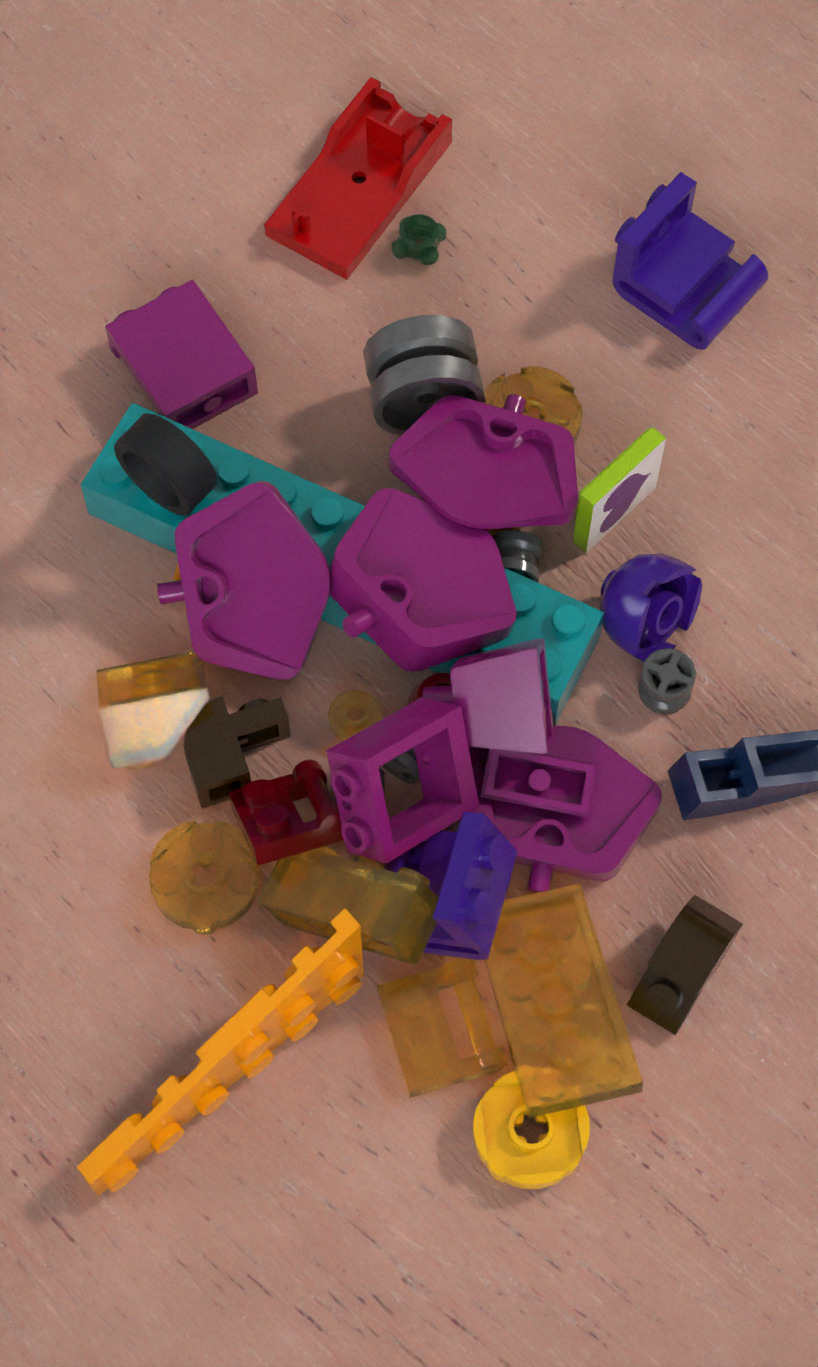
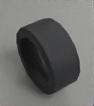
[114,413,218,516]

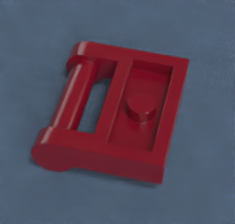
[228,760,344,866]

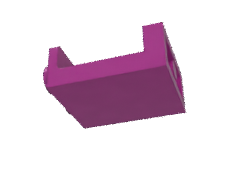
[105,279,258,429]

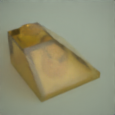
[96,651,210,770]

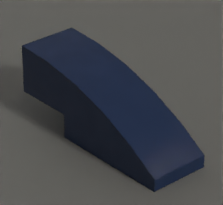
[668,730,818,820]

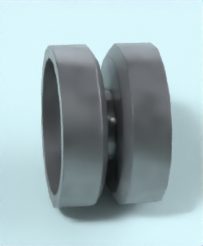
[363,315,486,435]

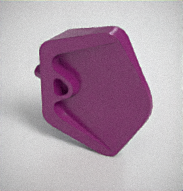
[389,394,578,529]
[157,480,331,680]
[330,488,517,672]
[469,726,662,895]

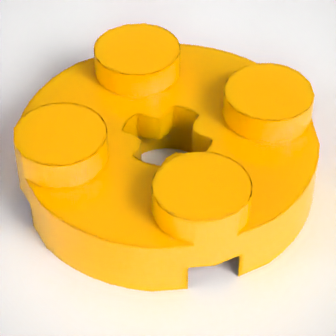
[473,1069,590,1189]

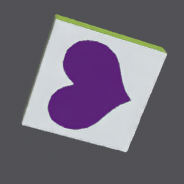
[573,426,666,553]

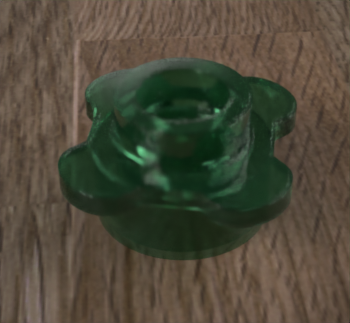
[391,214,447,265]

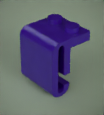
[612,172,768,350]
[364,812,518,960]

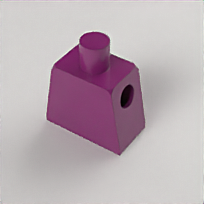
[423,638,555,754]

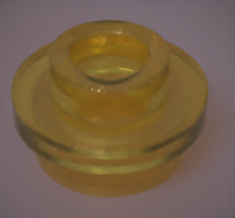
[328,690,382,741]

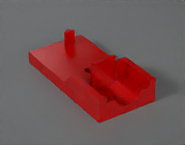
[264,77,452,280]

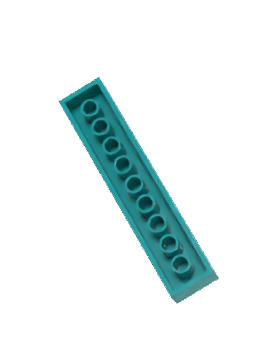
[81,403,604,726]

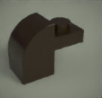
[184,696,291,809]
[627,895,743,1035]

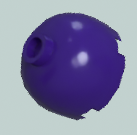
[600,553,702,662]

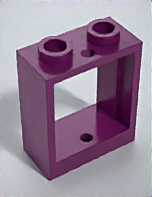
[326,698,479,864]

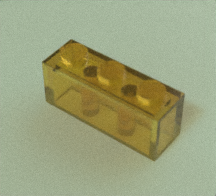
[257,846,438,966]

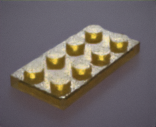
[484,884,643,1118]

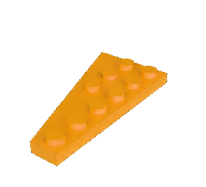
[76,908,364,1196]

